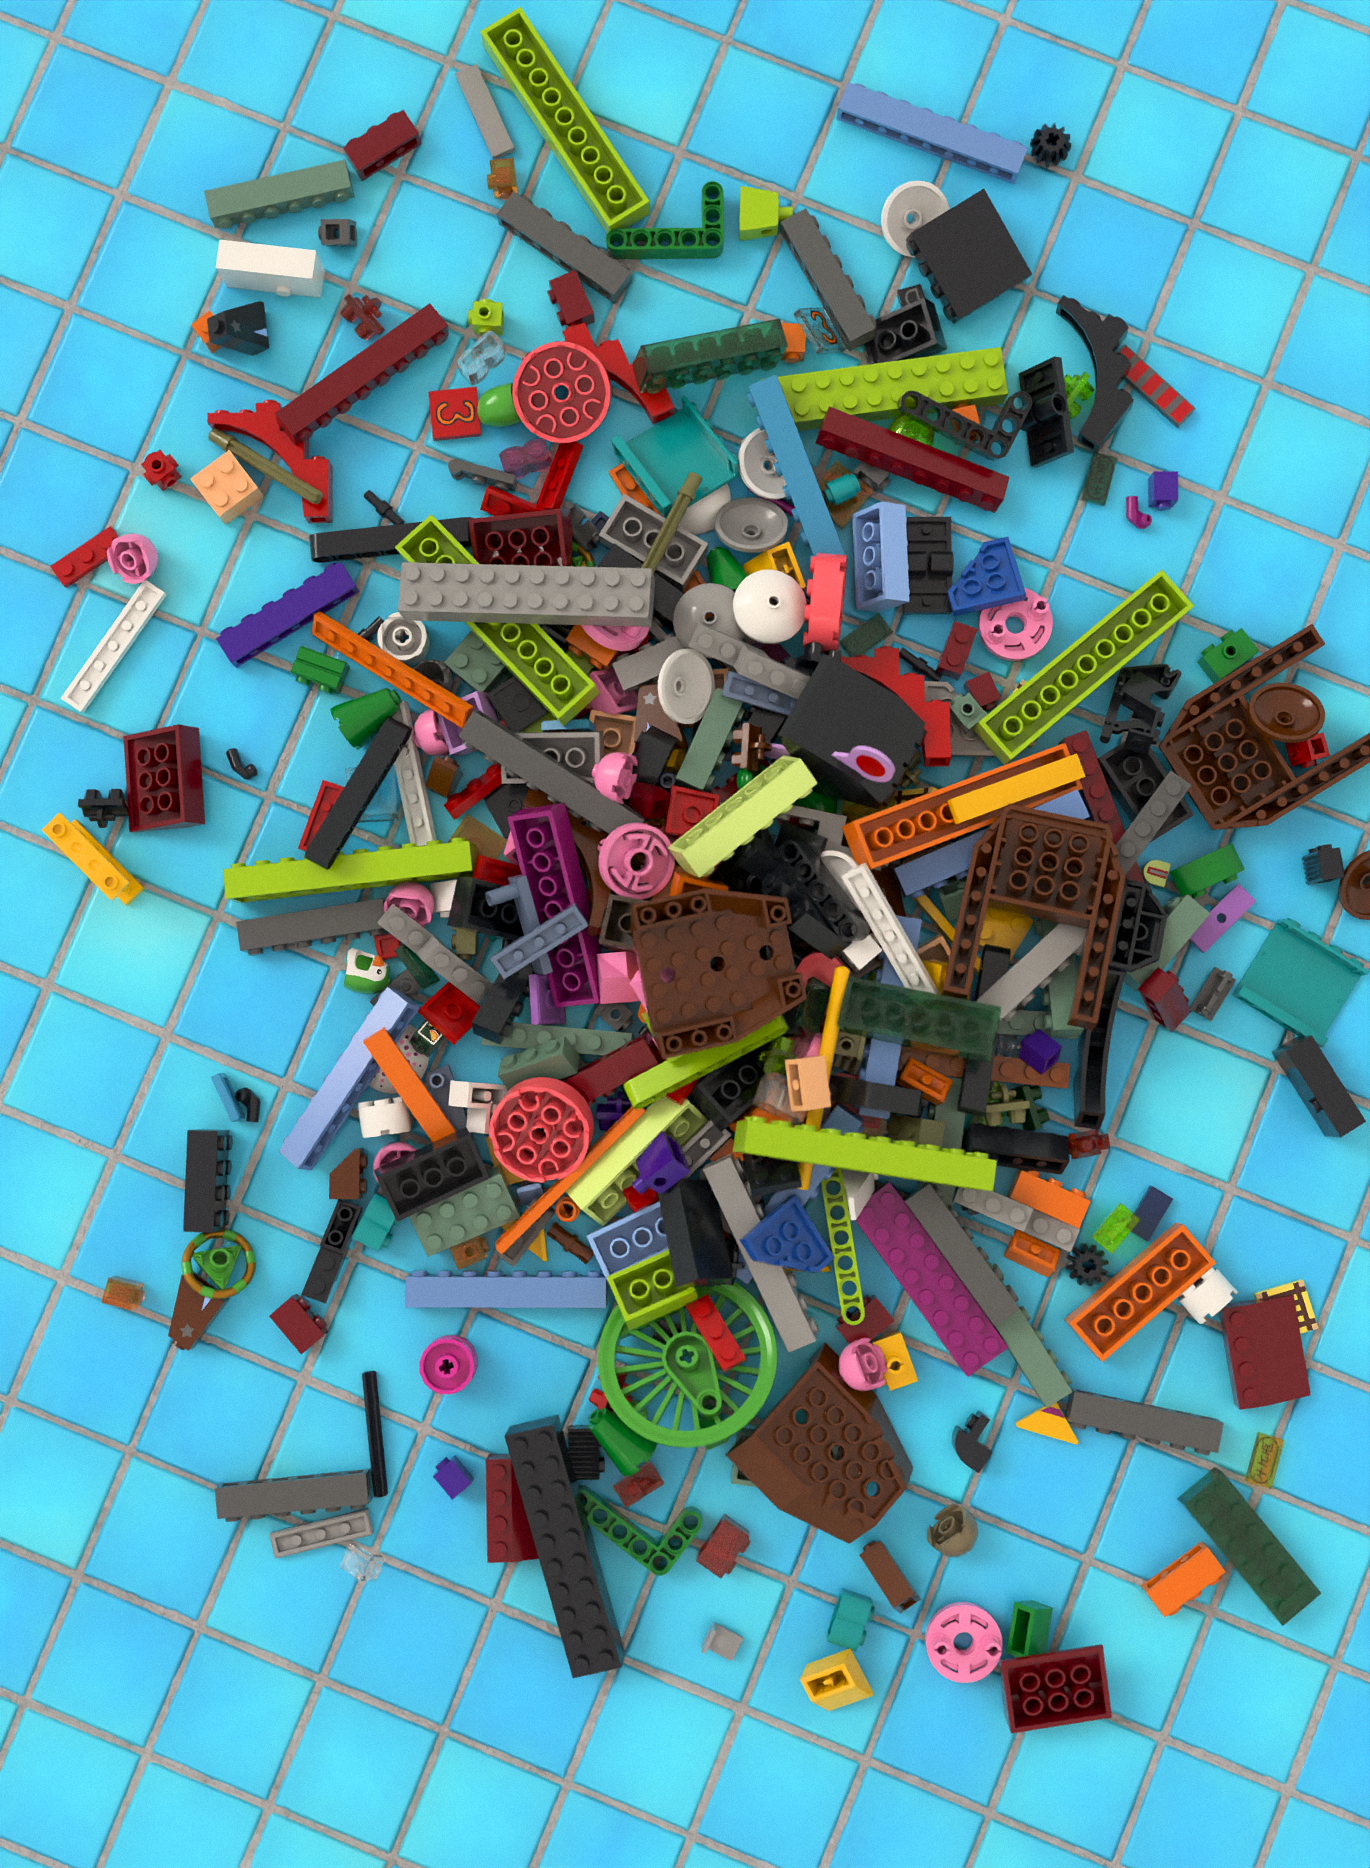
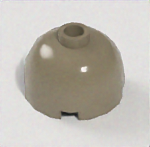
[927,1504,978,1557]

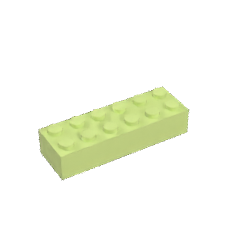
[667,755,817,878]
[565,1097,709,1226]

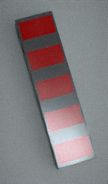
[1117,344,1196,428]

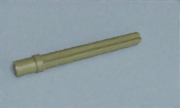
[208,428,323,504]
[641,472,702,574]

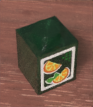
[409,1020,445,1057]

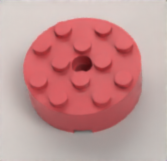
[512,342,612,443]
[803,553,847,654]
[489,1077,594,1182]

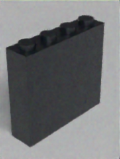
[905,189,1032,324]

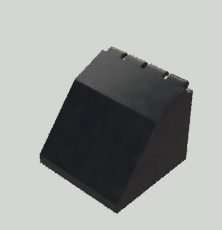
[778,654,927,809]

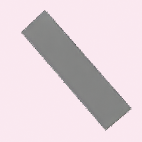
[455,64,515,161]
[269,1508,374,1559]

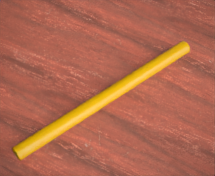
[797,966,850,1190]

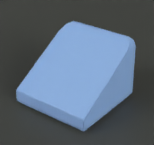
[516,1182,545,1205]

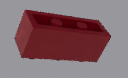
[343,110,422,181]
[1138,967,1191,1033]

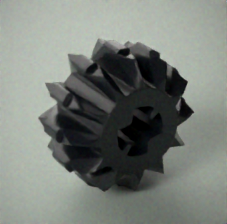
[1030,123,1071,167]
[1065,1243,1109,1286]

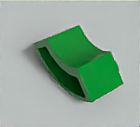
[1170,843,1245,899]

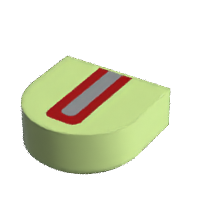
[1142,860,1171,888]

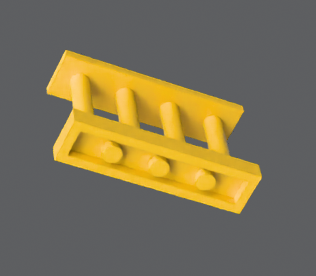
[42,812,145,906]

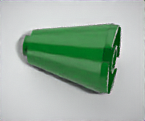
[706,547,749,592]
[330,688,402,750]
[588,1408,658,1477]

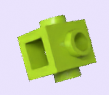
[468,299,504,337]

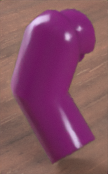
[1126,496,1152,529]

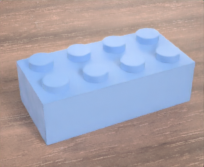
[852,501,910,612]
[586,1201,669,1282]

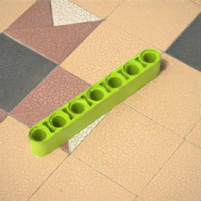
[623,1014,788,1109]
[821,1168,865,1325]

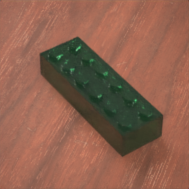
[633,318,788,394]
[837,976,1001,1063]
[1177,1467,1322,1626]

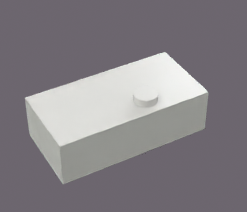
[216,240,325,298]

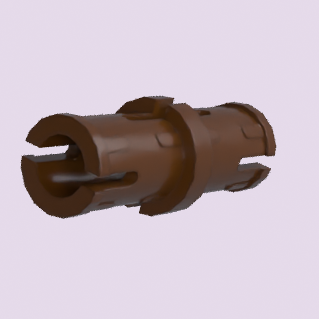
[546,1222,594,1264]

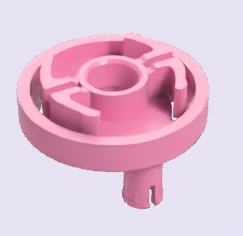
[978,588,1053,662]
[581,625,649,651]
[598,822,675,899]
[925,1602,1003,1683]

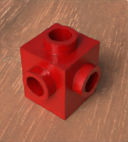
[141,450,182,491]
[1285,732,1330,769]

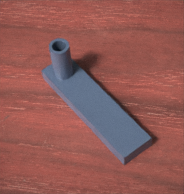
[721,671,797,716]
[485,875,553,975]
[490,903,589,979]
[425,1065,481,1157]

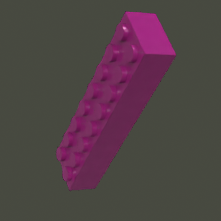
[507,803,602,1008]
[848,1181,1008,1377]

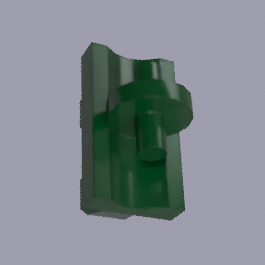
[1006,1085,1050,1130]

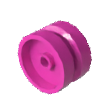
[419,1335,478,1394]

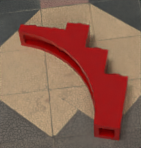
[522,322,675,425]
[207,400,332,523]
[841,646,951,767]

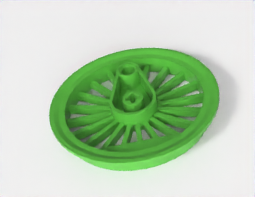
[598,1282,777,1448]

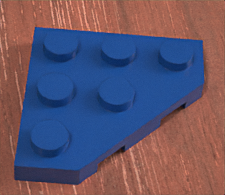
[948,537,1026,616]
[740,1195,835,1273]

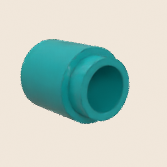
[823,474,861,506]

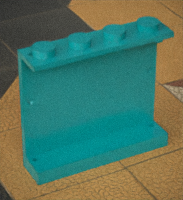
[611,395,740,518]
[1232,918,1370,1047]

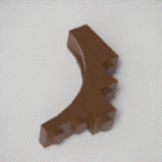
[523,788,619,937]

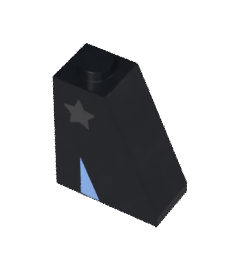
[207,301,269,356]

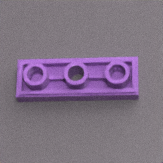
[1189,884,1256,953]

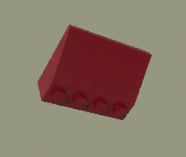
[468,508,573,566]
[123,724,205,833]
[1219,1295,1311,1410]
[486,1454,539,1563]
[1000,1644,1112,1733]

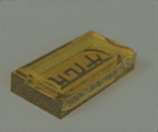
[1245,1432,1284,1489]

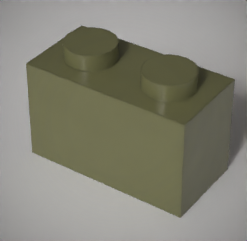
[887,1114,945,1147]

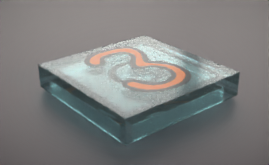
[794,307,847,355]

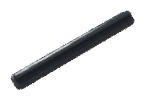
[362,1371,388,1497]

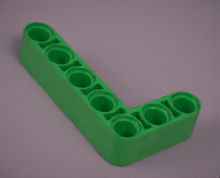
[606,181,724,259]
[578,1485,702,1576]

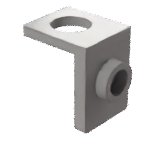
[702,1621,743,1661]

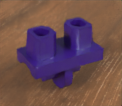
[596,1091,632,1131]

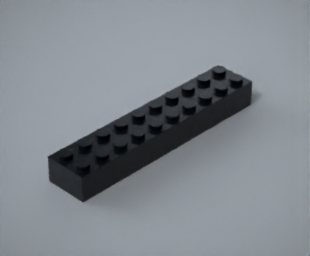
[504,1415,625,1678]

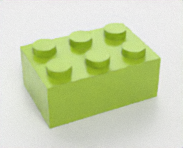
[607,1250,698,1331]

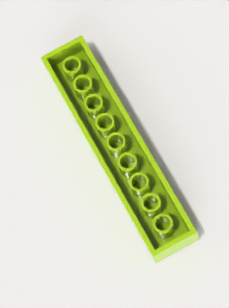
[480,7,650,234]
[761,347,1008,431]
[395,514,600,727]
[973,570,1194,765]
[223,837,478,903]
[733,1116,997,1191]

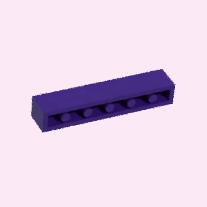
[216,562,360,668]

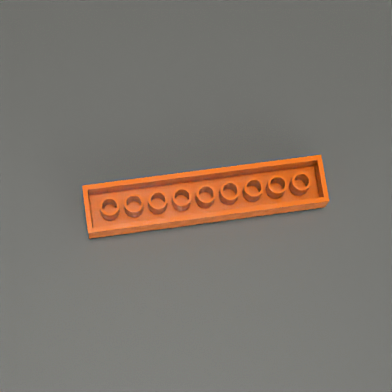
[842,743,1083,870]

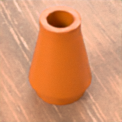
[555,1197,580,1222]

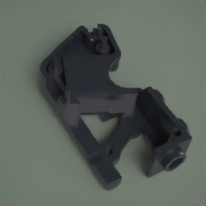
[1100,664,1181,755]

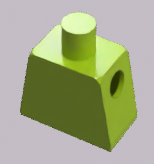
[739,186,793,241]

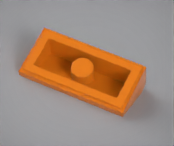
[895,1057,953,1105]
[1004,1229,1061,1277]

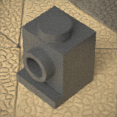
[318,219,357,247]
[853,461,891,492]
[595,1003,634,1032]

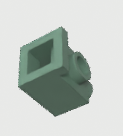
[950,693,988,734]

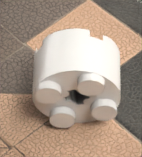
[377,612,430,666]
[358,1097,411,1138]
[1179,1267,1238,1324]

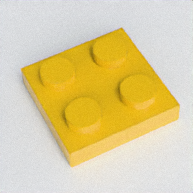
[979,908,1034,962]

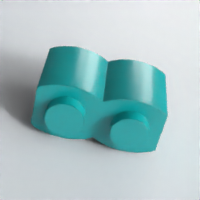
[352,1192,401,1252]
[826,1588,875,1651]

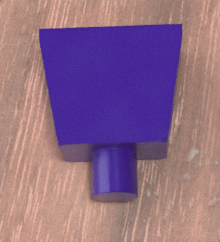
[632,1131,690,1194]

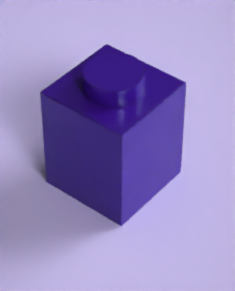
[1148,471,1178,510]
[1019,1029,1062,1075]
[433,1456,474,1500]

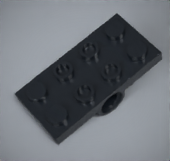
[1017,356,1074,468]
[902,517,954,614]
[742,1153,802,1197]

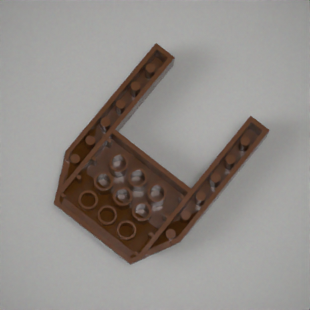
[1159,624,1370,830]
[941,804,1126,1030]

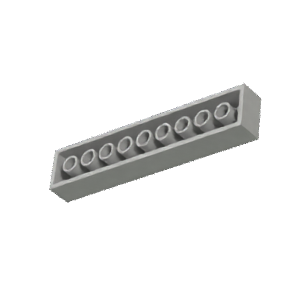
[398,562,655,627]

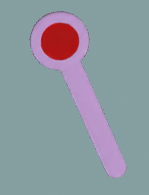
[764,743,895,782]

